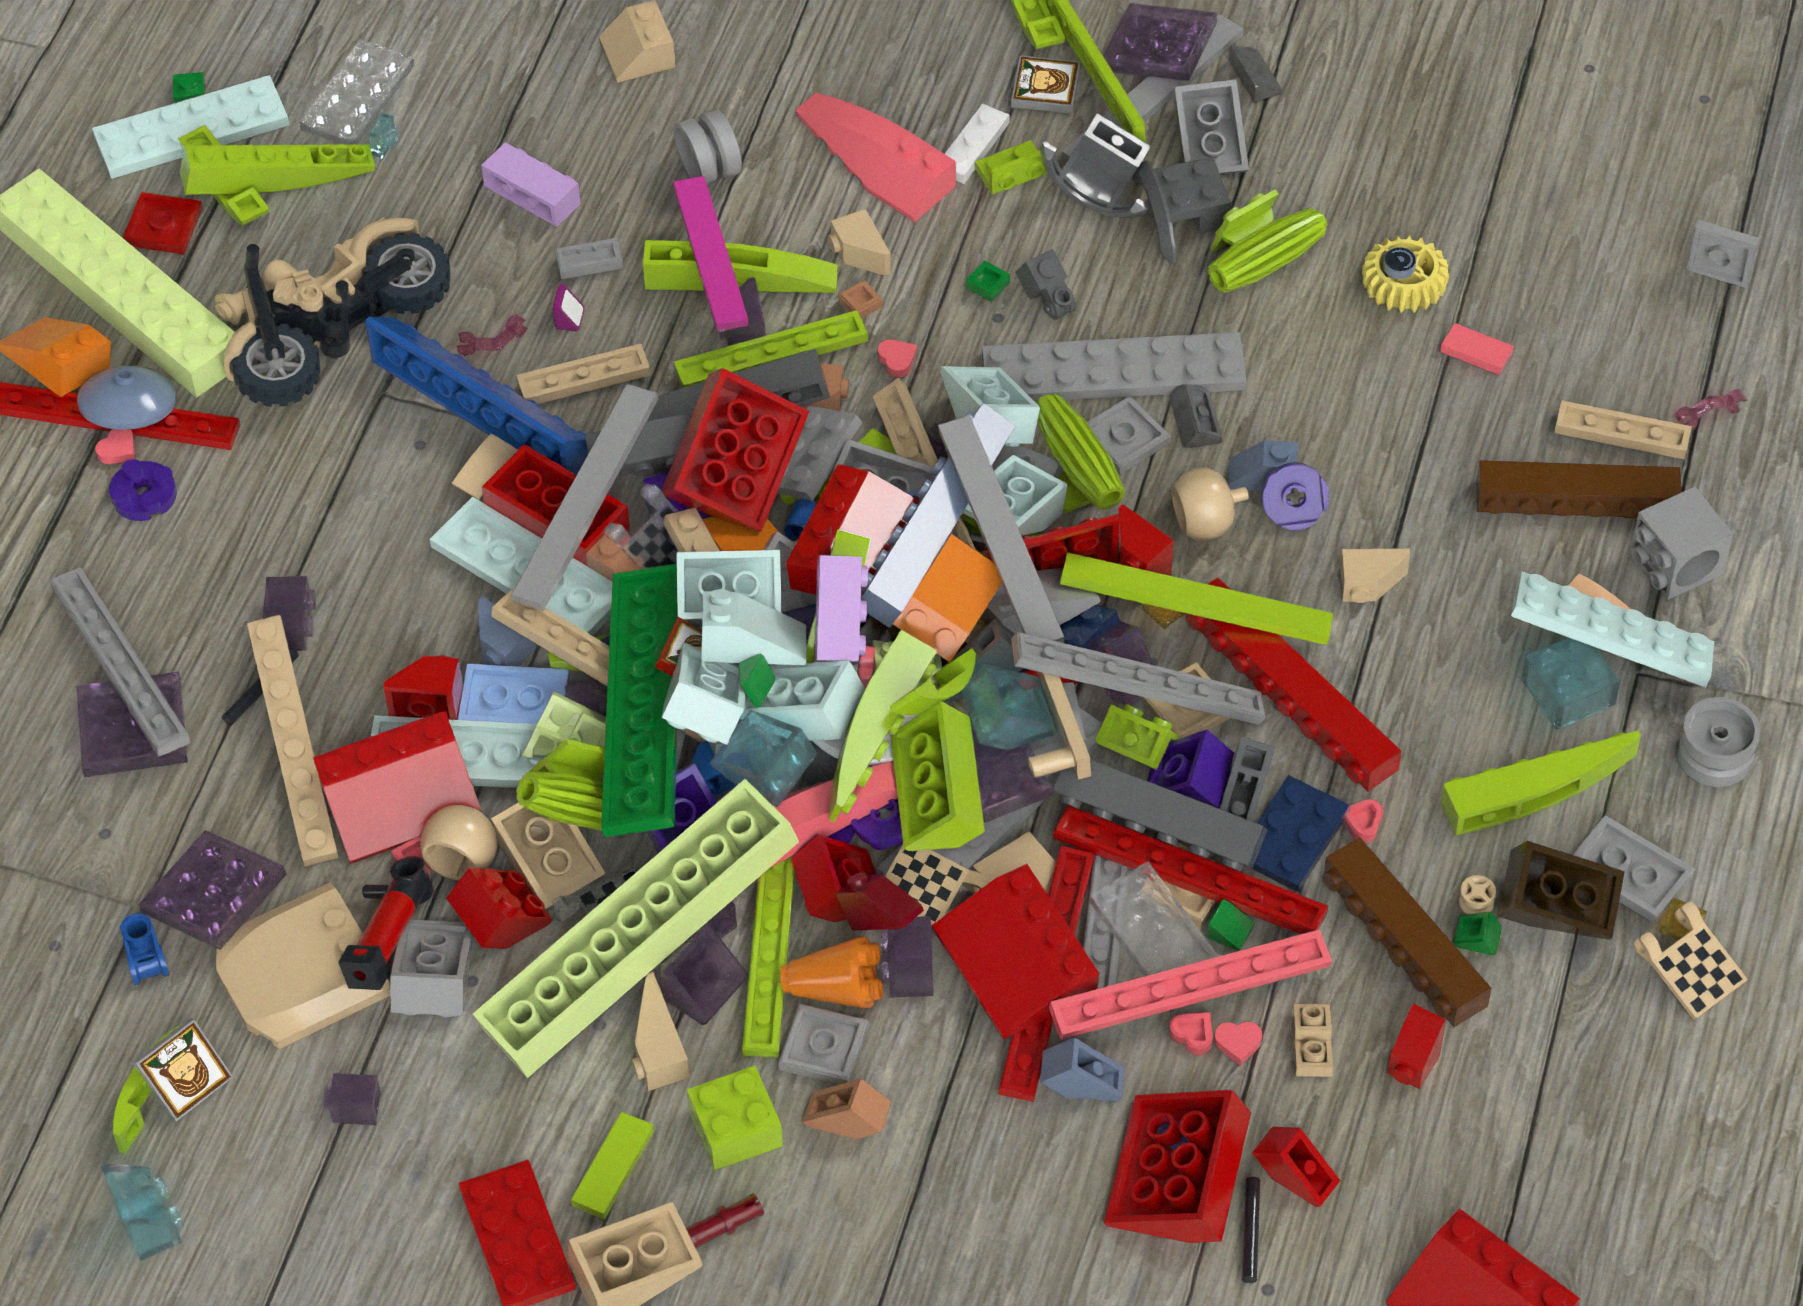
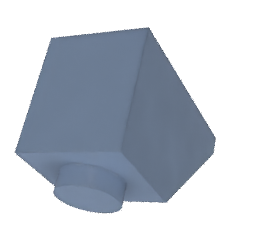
[1228,440,1298,493]
[478,596,535,666]
[1040,1037,1125,1101]

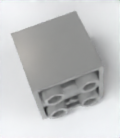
[1630,487,1733,600]

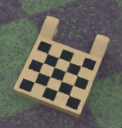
[885,845,991,928]
[1633,902,1748,1020]

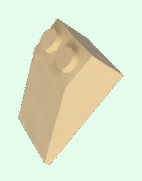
[490,802,606,910]
[568,1202,702,1306]

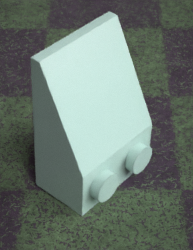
[940,366,1040,447]
[963,455,1067,536]
[677,550,781,629]
[701,589,806,665]
[662,643,745,745]
[739,660,865,741]

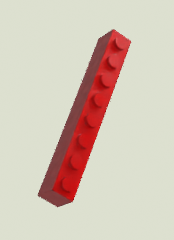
[1186,577,1401,792]

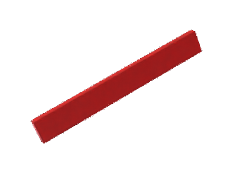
[0,382,241,450]
[1053,805,1328,935]
[998,846,1095,1102]

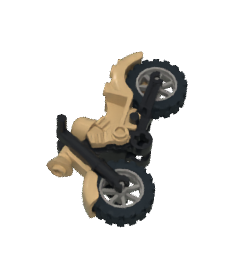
[215,217,450,407]

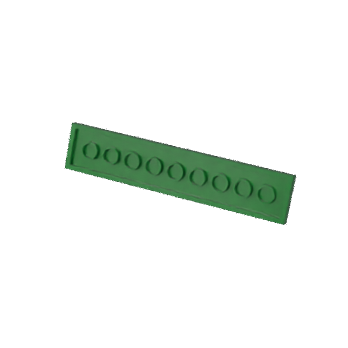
[601,564,678,837]

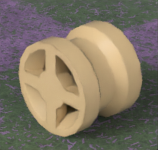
[1458,875,1496,915]

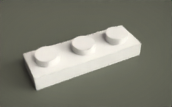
[945,104,1010,184]

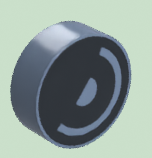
[1383,247,1416,279]

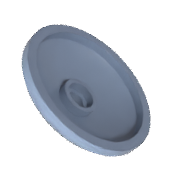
[77,365,177,430]

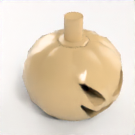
[1171,467,1249,541]

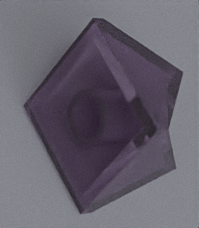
[660,923,749,1025]

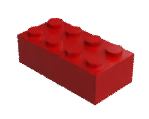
[482,444,630,566]

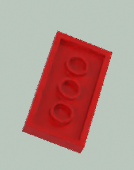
[458,1159,576,1306]

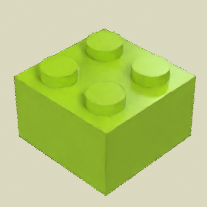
[687,1065,783,1171]

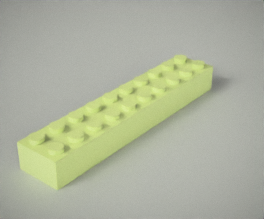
[0,168,235,398]
[473,779,799,1078]

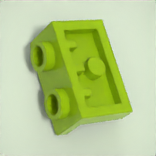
[975,140,1047,195]
[1095,704,1180,770]

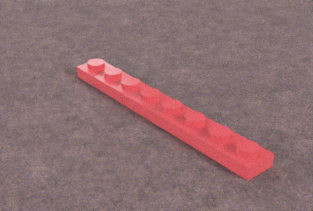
[1049,929,1332,1040]

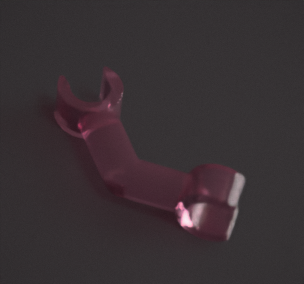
[457,313,528,356]
[1674,389,1748,431]

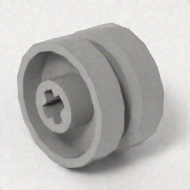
[673,109,742,186]
[1677,697,1761,787]

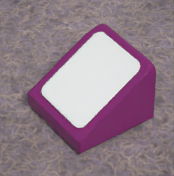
[552,284,585,331]

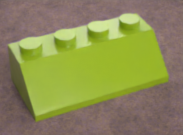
[890,701,985,851]

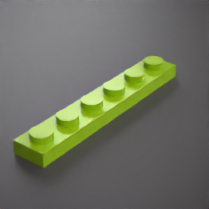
[674,310,868,388]

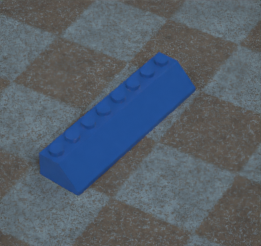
[365,317,588,475]

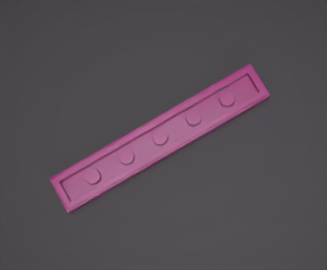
[673,176,748,331]

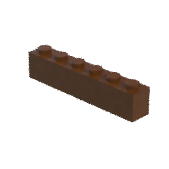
[1476,460,1682,519]
[1323,837,1491,1027]

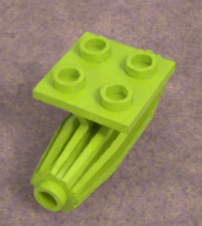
[1207,189,1327,293]
[1036,394,1126,514]
[516,739,605,831]

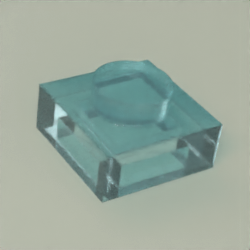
[369,113,398,159]

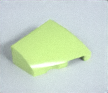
[522,692,606,758]

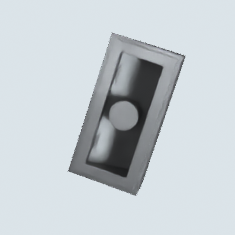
[1229,45,1283,102]
[1170,384,1223,448]

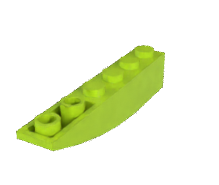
[180,144,375,195]
[643,240,838,293]
[828,630,937,823]
[1440,730,1641,836]

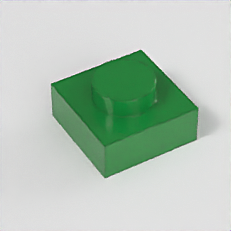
[173,72,205,103]
[966,260,1010,302]

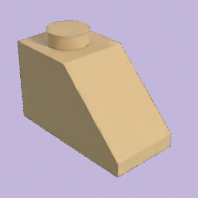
[828,209,891,276]
[1340,548,1410,603]

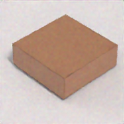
[838,280,883,319]

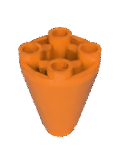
[780,936,883,1009]

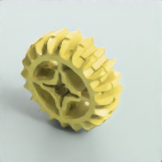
[1362,235,1449,313]

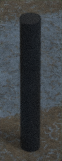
[222,647,299,726]
[1242,1177,1261,1283]

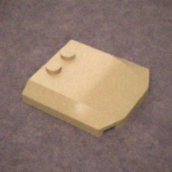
[216,883,390,1049]

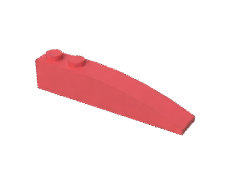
[795,93,956,222]
[766,761,898,867]

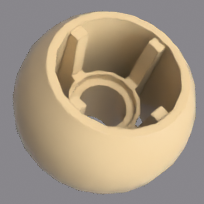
[420,805,497,880]

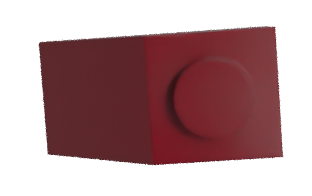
[836,872,924,931]

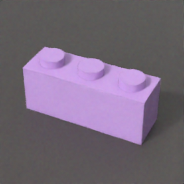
[481,142,581,227]
[814,555,868,665]

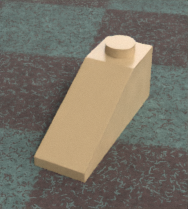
[631,972,690,1091]

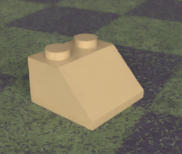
[599,0,676,83]

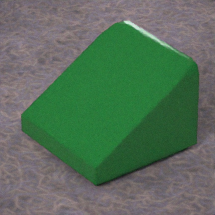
[738,654,775,708]
[1207,899,1255,951]
[1453,912,1502,955]

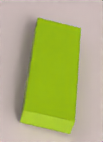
[571,1111,655,1220]

